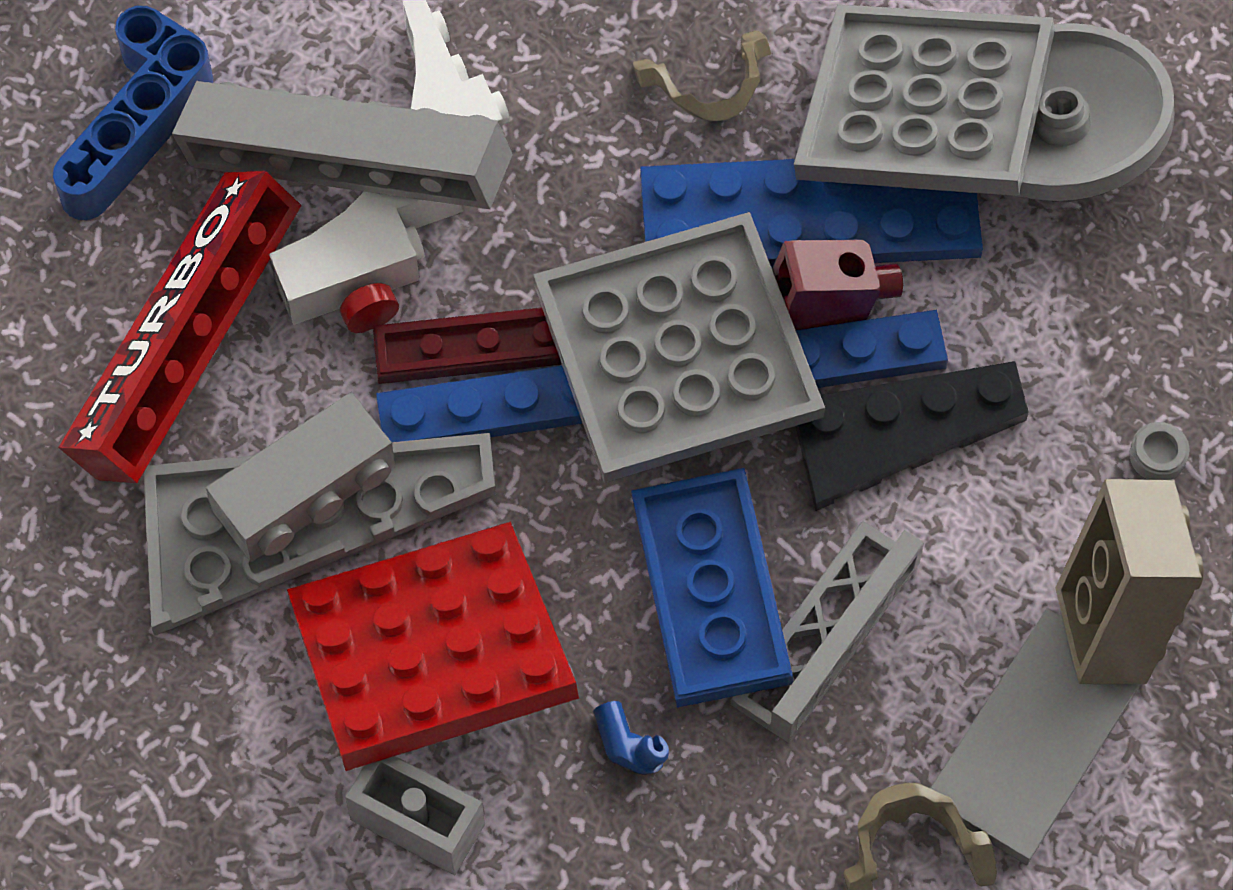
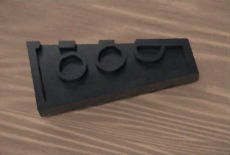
[796,361,1029,511]

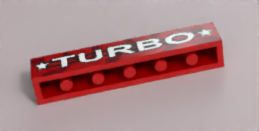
[58,171,302,483]

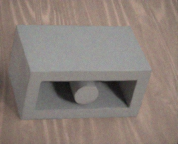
[345,756,485,876]

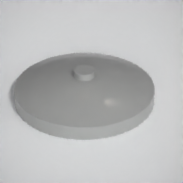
[1019,23,1175,201]

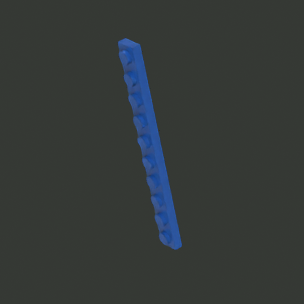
[376,309,948,442]

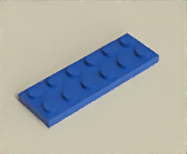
[640,159,983,268]

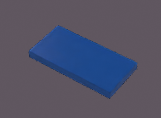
[631,468,793,708]

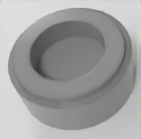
[1129,422,1190,480]

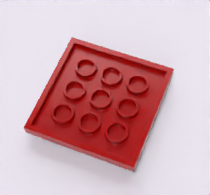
[287,521,579,771]

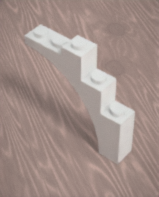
[269,0,510,325]

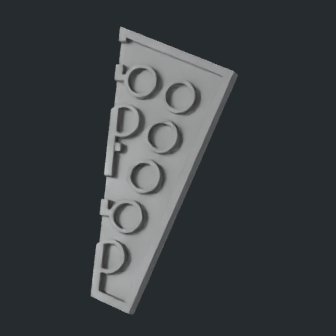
[144,433,496,636]

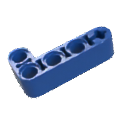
[53,5,213,220]

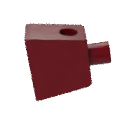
[772,240,903,331]

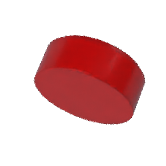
[339,283,399,333]

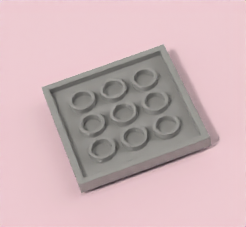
[794,4,1054,196]
[533,212,825,483]

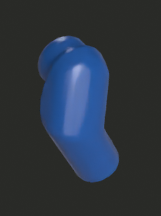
[593,701,669,775]

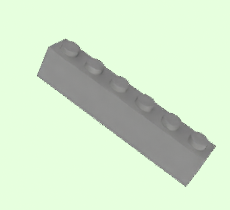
[172,81,513,209]

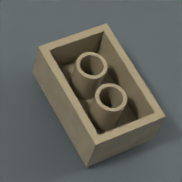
[1055,479,1204,684]

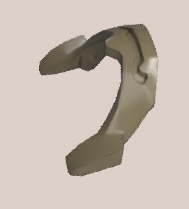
[633,31,771,121]
[843,783,997,890]

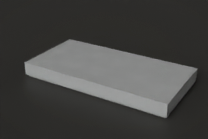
[930,608,1141,865]

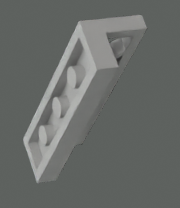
[731,521,924,743]

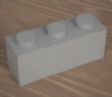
[205,391,395,563]

